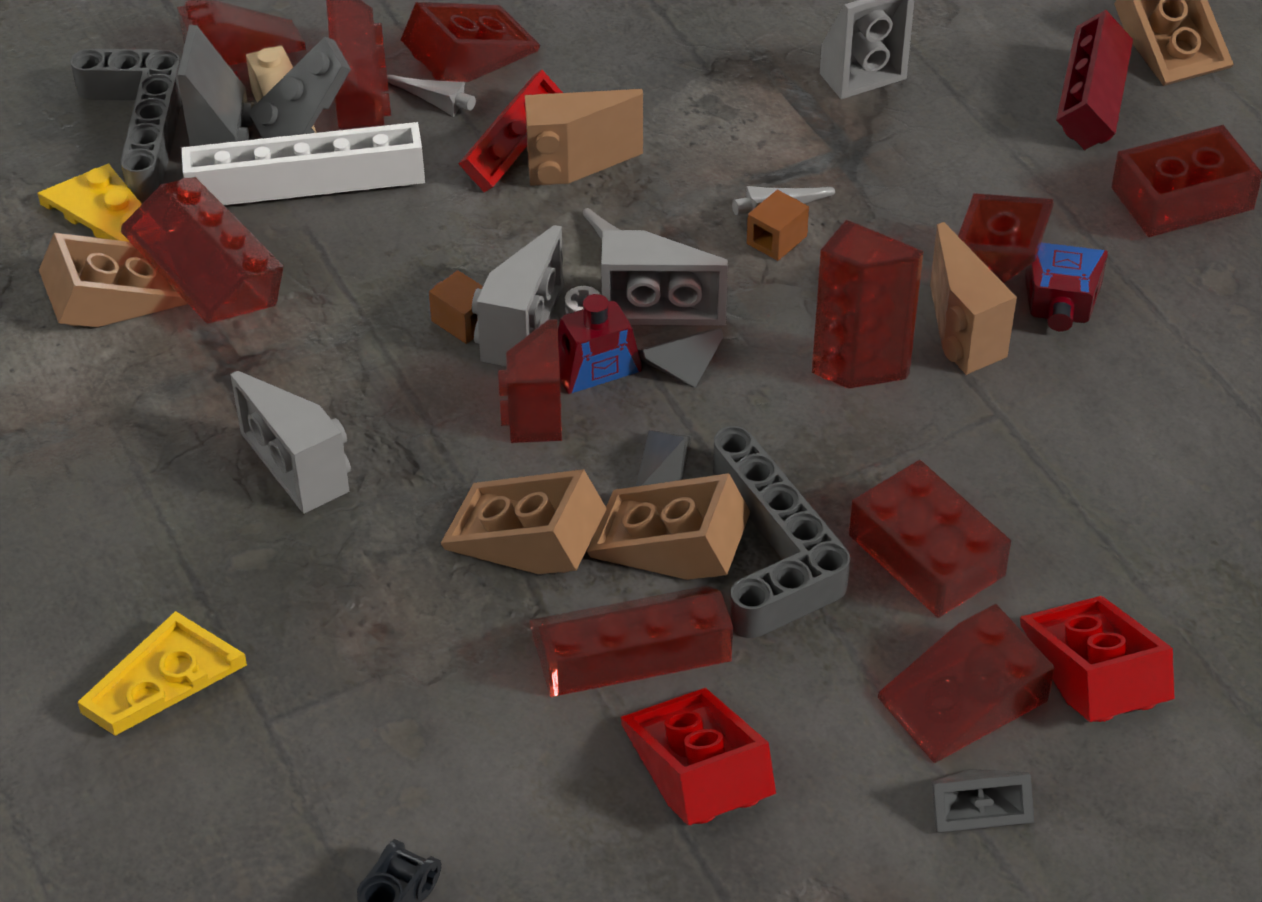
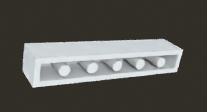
[181,122,425,209]

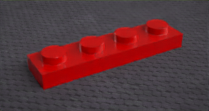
[458,69,563,192]

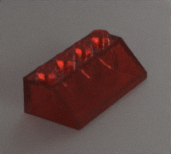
[326,0,391,130]
[121,177,284,324]
[812,220,924,389]
[530,585,733,697]

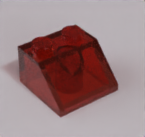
[958,193,1054,283]
[498,319,562,443]

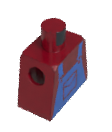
[1025,241,1108,332]
[552,294,642,395]

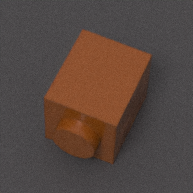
[746,189,809,261]
[429,270,483,344]

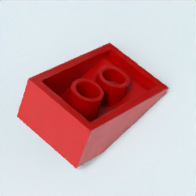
[1020,596,1175,722]
[620,687,776,826]

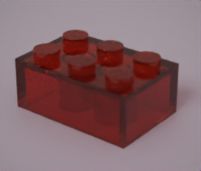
[1111,125,1262,237]
[849,460,1012,618]

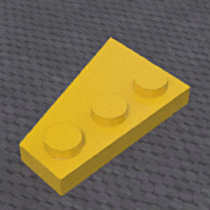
[37,163,164,245]
[78,611,247,736]

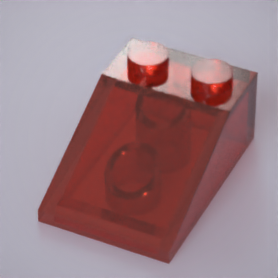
[177,0,306,66]
[400,2,541,82]
[878,604,1055,763]

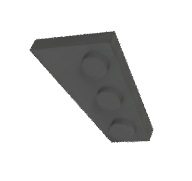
[248,37,351,139]

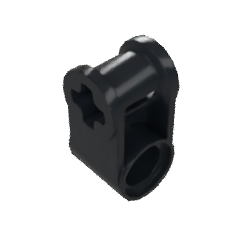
[357,839,442,902]

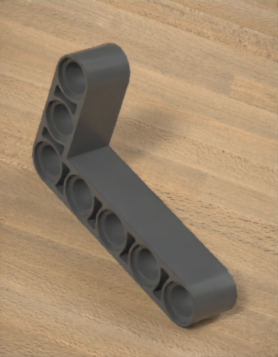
[70,49,182,201]
[713,426,850,638]

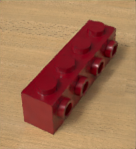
[1056,10,1133,151]

